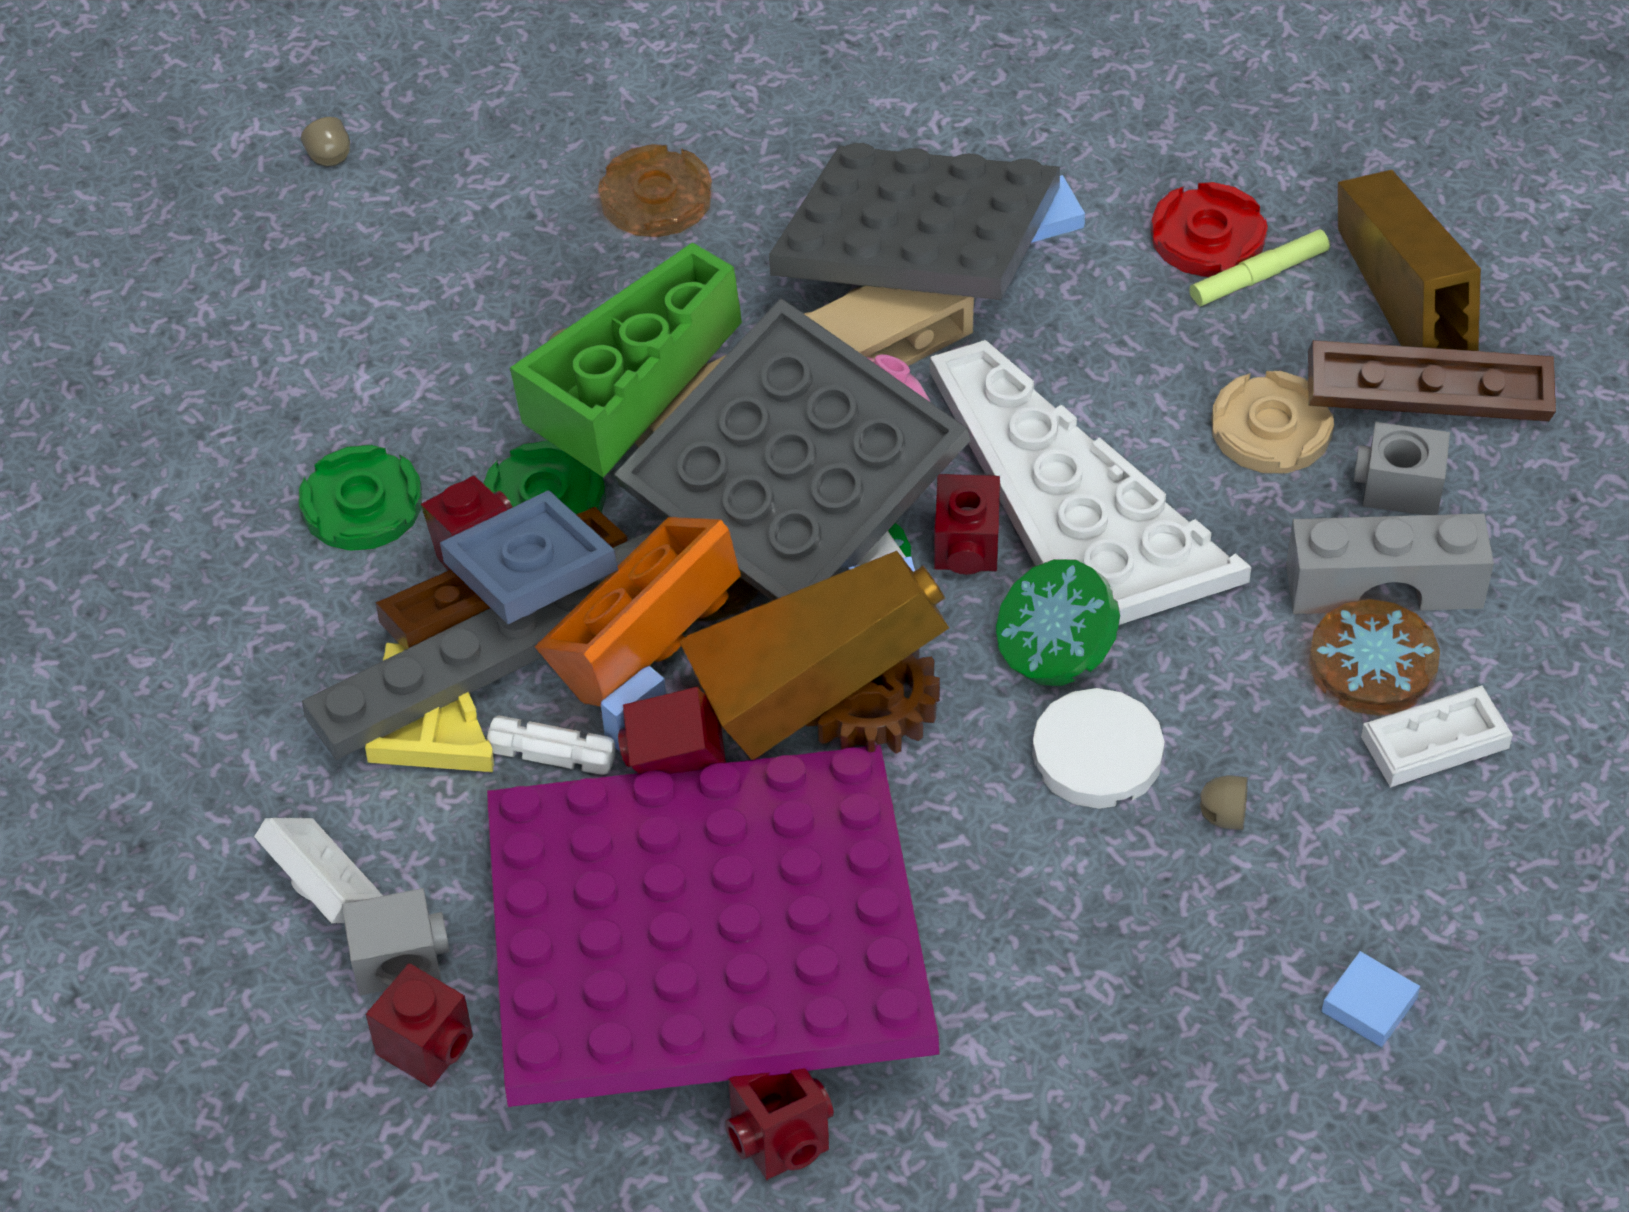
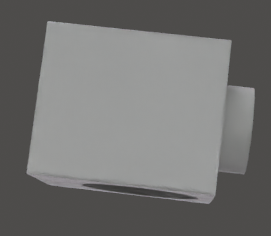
[1353,422,1450,515]
[342,888,450,996]

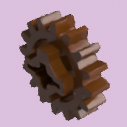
[806,649,940,754]

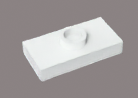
[1361,685,1513,787]
[254,818,383,923]

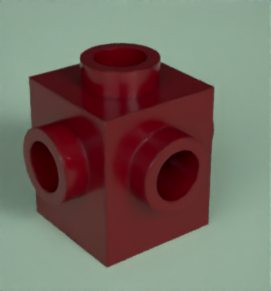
[725,1068,834,1180]

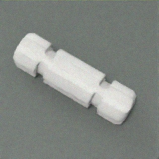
[487,715,616,775]

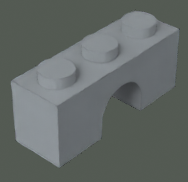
[1286,514,1494,614]

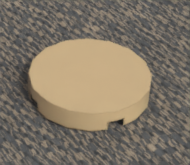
[1211,371,1334,473]

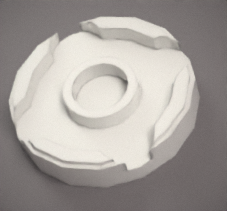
[1032,688,1165,809]

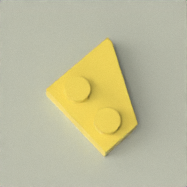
[365,643,494,772]

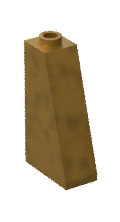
[1338,170,1481,351]
[679,551,949,760]

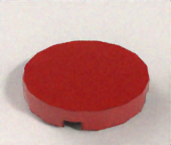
[1151,182,1268,277]

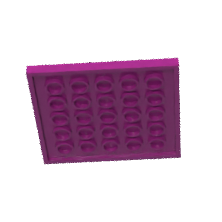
[487,745,939,1107]

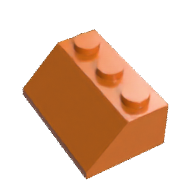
[535,517,741,707]

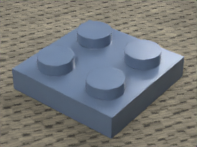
[440,490,618,624]

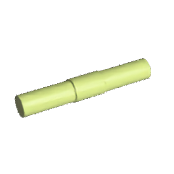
[1189,229,1330,307]

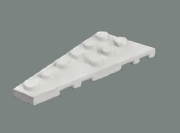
[930,340,1251,625]

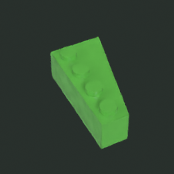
[510,242,742,478]

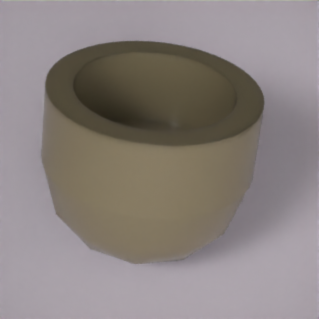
[301,117,350,167]
[1200,775,1248,830]

